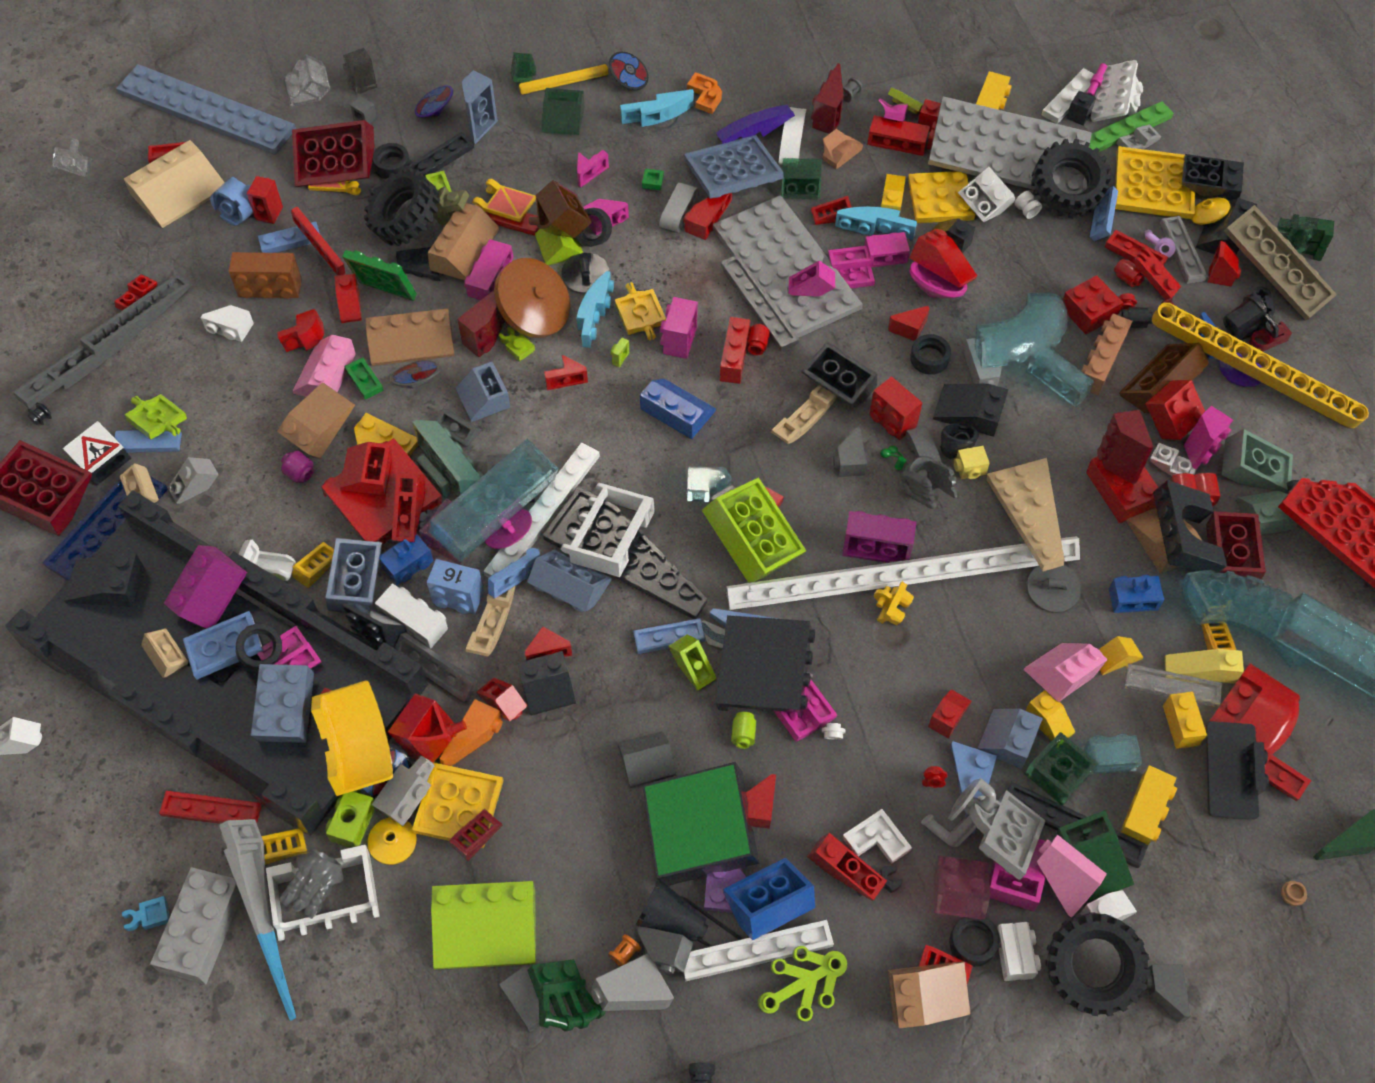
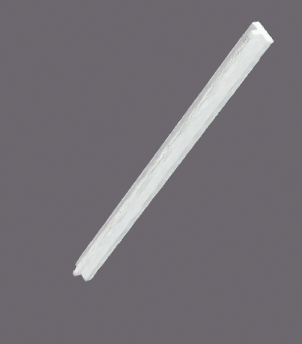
[726,536,1080,610]

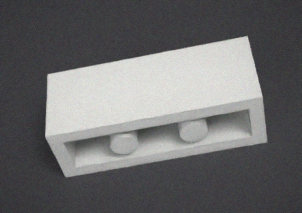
[375,583,448,649]

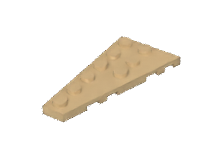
[987,458,1065,571]

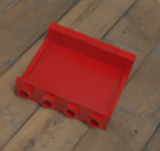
[321,438,442,545]

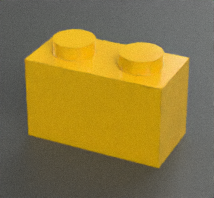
[1163,692,1207,749]

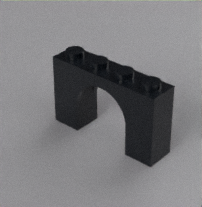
[1153,480,1227,578]

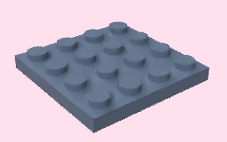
[684,135,784,198]

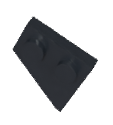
[396,247,440,281]

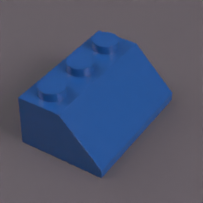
[640,379,716,439]
[723,858,815,941]

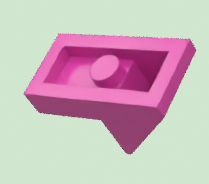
[577,150,609,187]

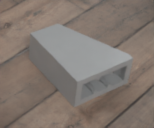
[963,333,1007,386]
[591,954,674,1011]

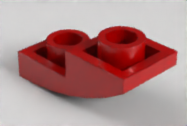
[114,274,157,311]

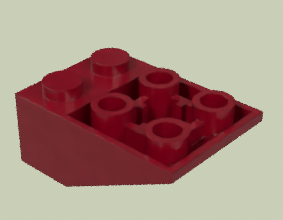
[811,63,843,134]

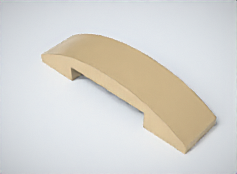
[771,385,837,444]
[466,586,515,656]

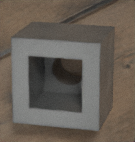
[350,96,377,124]

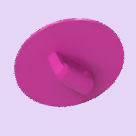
[484,508,532,549]

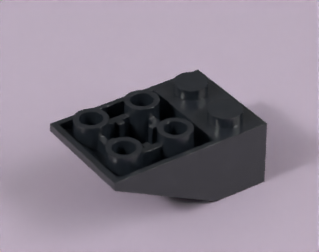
[1182,154,1244,200]
[342,603,408,649]

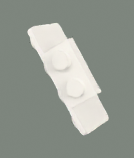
[1091,60,1143,122]

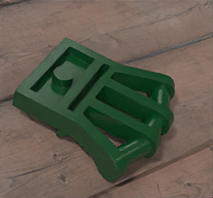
[527,959,606,1032]

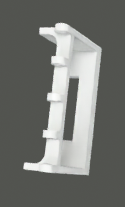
[561,483,654,577]
[266,845,380,941]

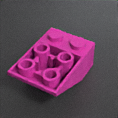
[985,839,1045,912]

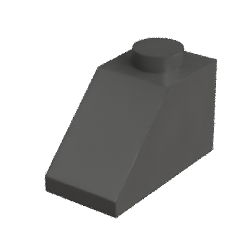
[833,428,867,477]
[637,926,693,974]
[1145,964,1191,1023]

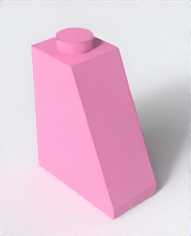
[1037,835,1106,918]

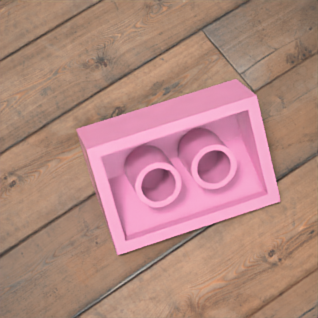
[293,335,356,397]
[1024,643,1108,702]

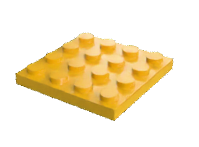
[1115,146,1195,219]

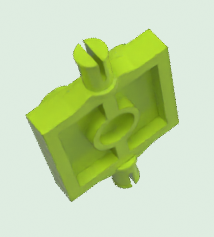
[125,394,187,440]

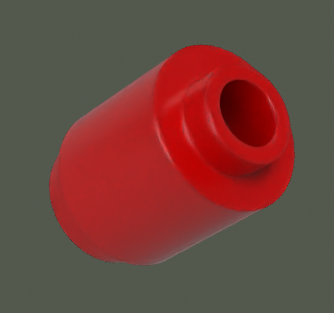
[1114,259,1145,287]
[747,324,770,356]

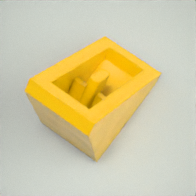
[1098,636,1143,675]

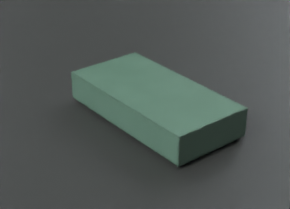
[417,454,451,498]

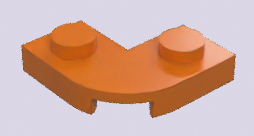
[687,72,722,114]

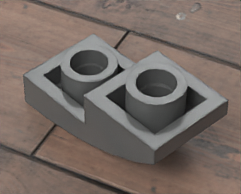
[905,427,942,463]

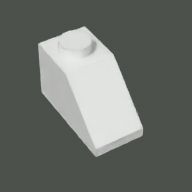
[0,717,42,755]
[1080,890,1137,921]

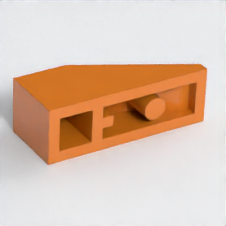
[439,699,503,766]

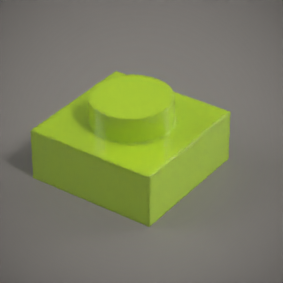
[610,338,630,368]

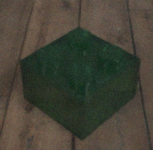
[1025,732,1099,805]

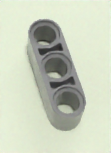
[659,182,698,233]

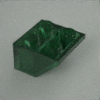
[542,88,585,135]
[781,157,822,199]

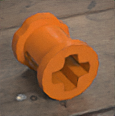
[608,934,641,967]

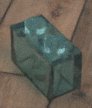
[1084,733,1142,774]

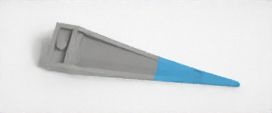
[219,819,296,1021]

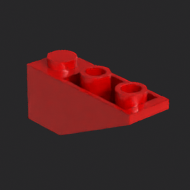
[807,833,887,901]

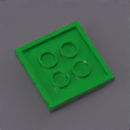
[342,250,417,301]

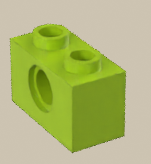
[325,791,376,848]

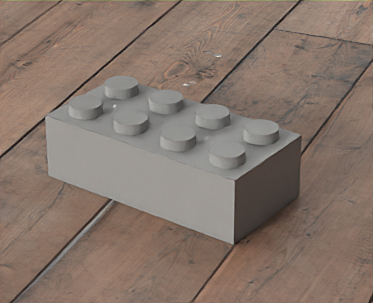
[150,867,241,985]

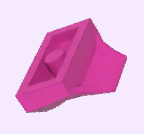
[879,98,908,121]

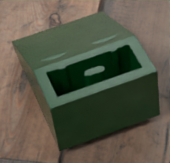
[1056,810,1134,903]

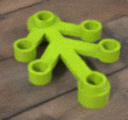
[758,946,847,1021]

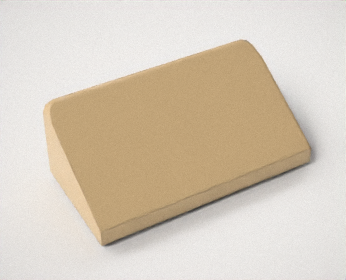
[120,463,159,503]
[141,628,188,678]

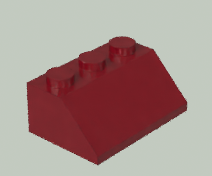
[1097,410,1153,484]

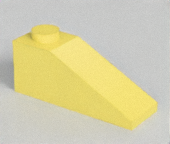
[1164,649,1244,683]

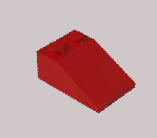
[909,229,977,288]

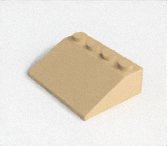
[124,140,225,228]

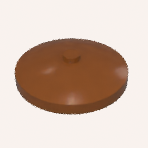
[494,258,570,338]

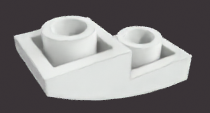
[1150,443,1197,476]

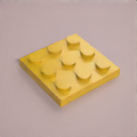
[908,171,975,223]
[412,763,504,848]

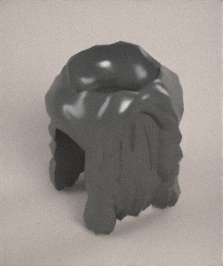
[900,456,958,509]
[279,849,344,919]

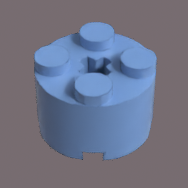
[210,177,253,225]

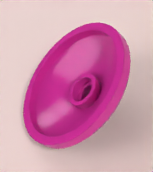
[909,262,967,299]

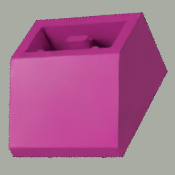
[1184,406,1233,469]

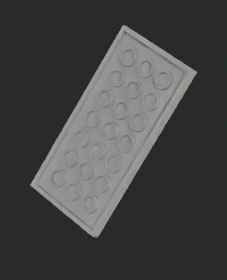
[928,96,1092,194]
[713,195,863,338]

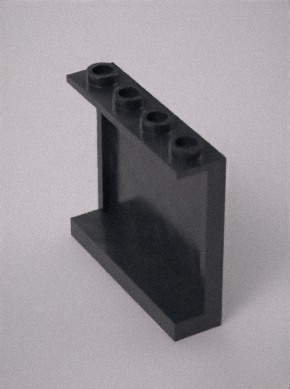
[715,615,815,717]

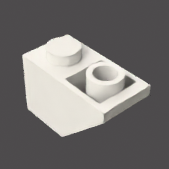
[201,305,254,342]

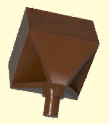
[529,180,592,238]

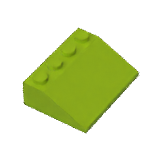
[702,477,806,583]
[431,881,536,970]

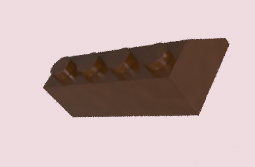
[1119,343,1209,413]

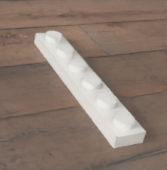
[684,920,834,982]

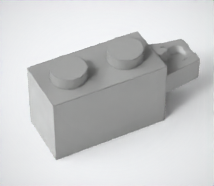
[372,756,435,826]

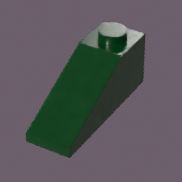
[1313,809,1375,860]

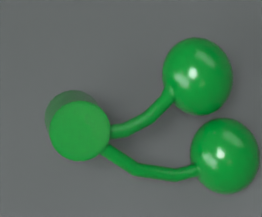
[880,445,906,470]

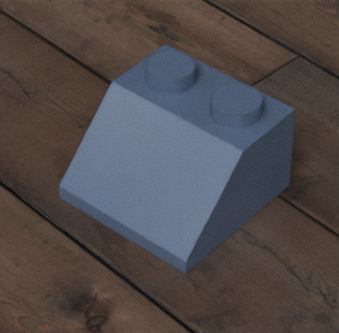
[978,709,1043,769]

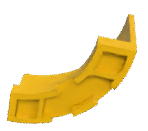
[311,681,393,796]

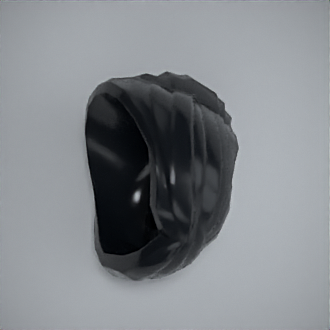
[940,423,979,459]

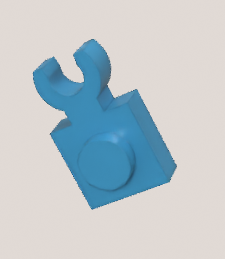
[122,896,170,931]

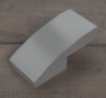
[1116,124,1161,149]

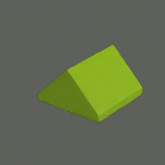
[535,229,583,265]

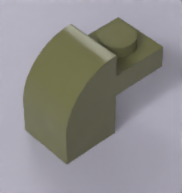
[433,187,469,225]

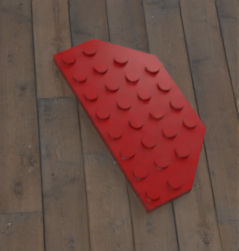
[1278,478,1375,589]

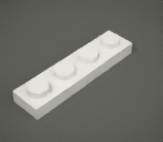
[1042,68,1094,124]

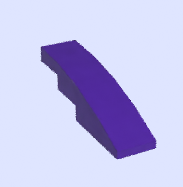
[716,104,795,144]

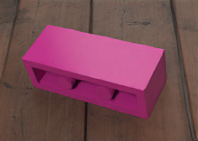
[464,239,513,300]

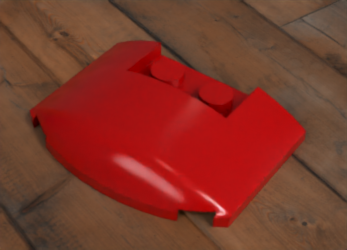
[1205,663,1300,754]

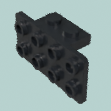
[1206,721,1269,820]

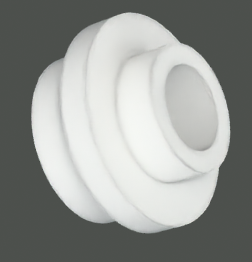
[822,723,845,740]

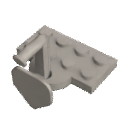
[921,778,1045,880]

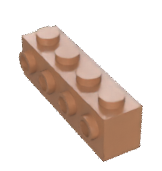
[1079,314,1132,396]

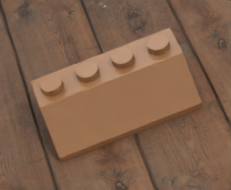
[428,203,499,280]
[366,308,455,366]

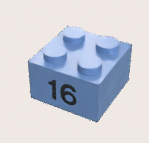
[427,559,484,614]

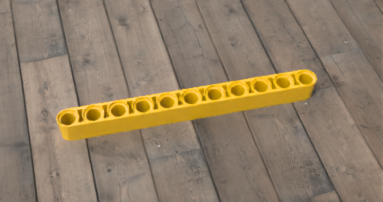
[1152,303,1369,428]

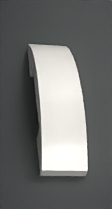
[778,107,806,167]

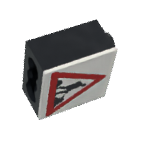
[63,421,131,485]

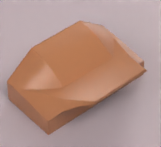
[822,129,863,170]

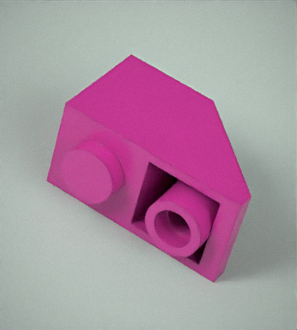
[584,199,629,235]

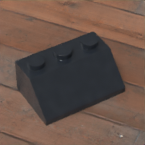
[1196,198,1257,255]
[801,342,878,406]

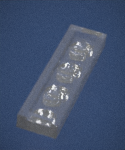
[1124,663,1222,707]

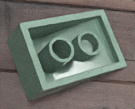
[1222,429,1293,493]

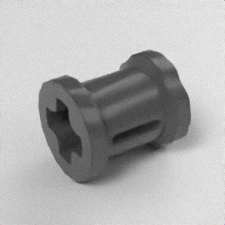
[843,77,863,102]

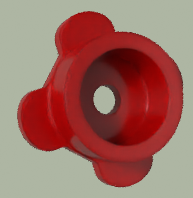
[922,766,948,788]

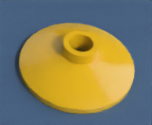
[1191,197,1230,224]
[367,818,417,865]

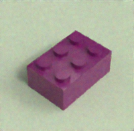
[842,511,917,563]

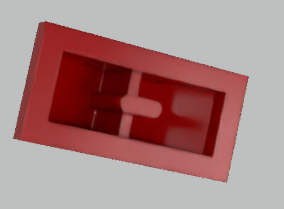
[888,306,930,341]
[525,627,572,661]

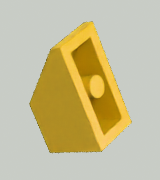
[1026,690,1075,747]

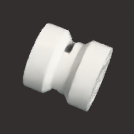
[1014,191,1042,219]

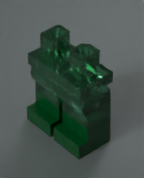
[1277,214,1335,261]

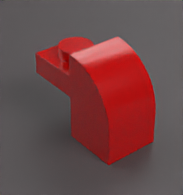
[277,308,324,352]

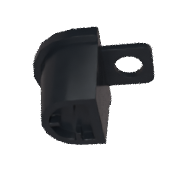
[1223,294,1279,340]

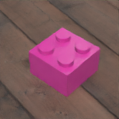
[660,297,698,359]

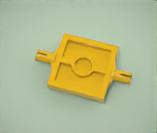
[615,282,666,340]

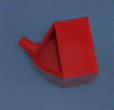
[388,693,467,763]

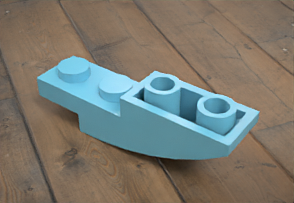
[620,89,694,127]
[835,207,917,240]
[577,271,614,348]

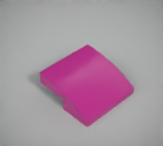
[828,246,875,288]
[257,626,321,669]
[773,679,837,742]

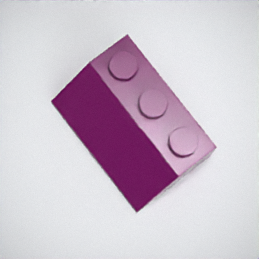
[164,545,247,629]

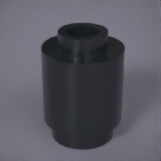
[1121,307,1153,328]

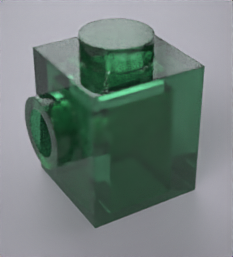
[510,52,536,84]

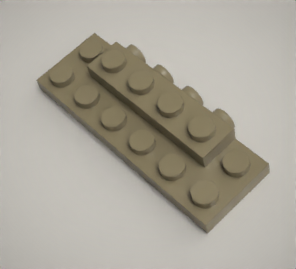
[1224,205,1337,320]

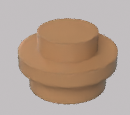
[1281,881,1307,906]

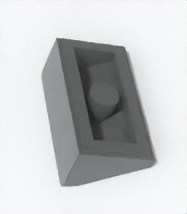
[436,408,482,447]

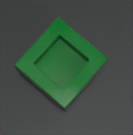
[642,169,664,191]

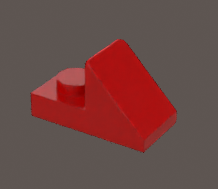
[544,355,588,390]

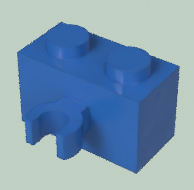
[379,534,434,586]
[1109,575,1164,613]

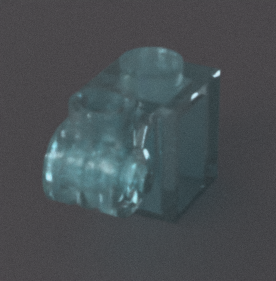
[687,466,732,502]

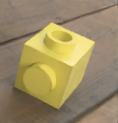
[954,446,990,479]

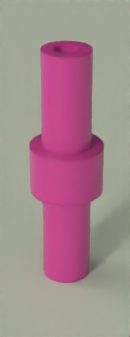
[1087,63,1107,96]

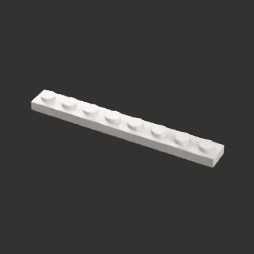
[484,443,600,578]

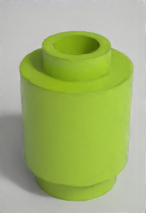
[731,712,756,749]

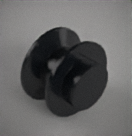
[28,403,52,425]

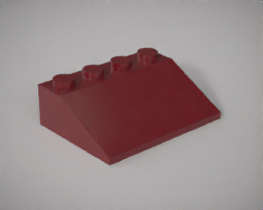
[292,120,375,187]
[0,440,93,536]

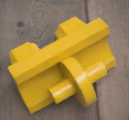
[874,581,914,625]

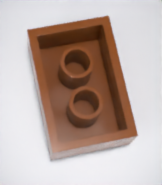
[229,252,302,299]

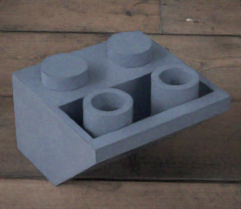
[456,362,510,422]

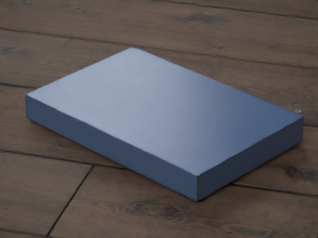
[183,611,264,679]

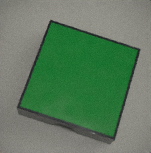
[642,762,760,886]

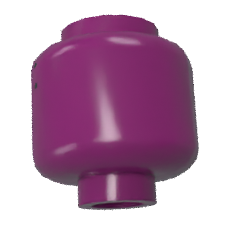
[281,451,314,483]

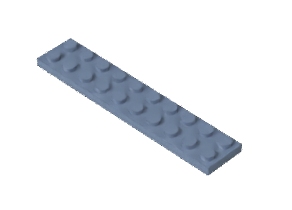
[116,64,296,155]

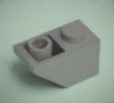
[168,457,219,504]

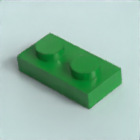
[344,357,384,400]

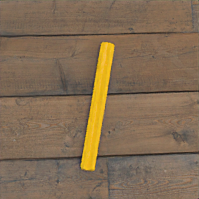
[519,64,609,95]

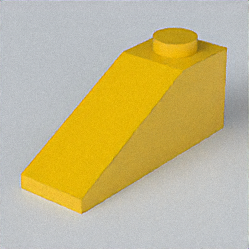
[881,174,906,216]

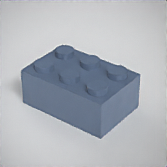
[251,664,314,743]

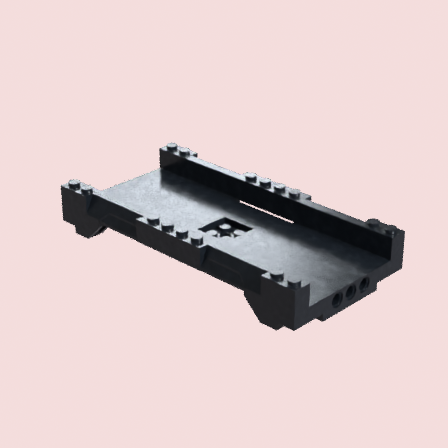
[5,490,428,836]

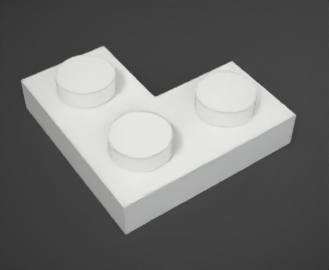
[842,809,912,864]

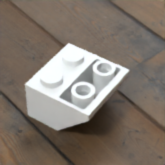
[958,167,1015,222]

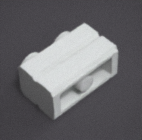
[997,922,1041,981]

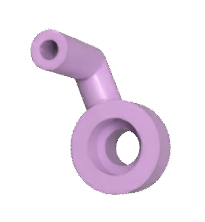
[1144,230,1175,257]

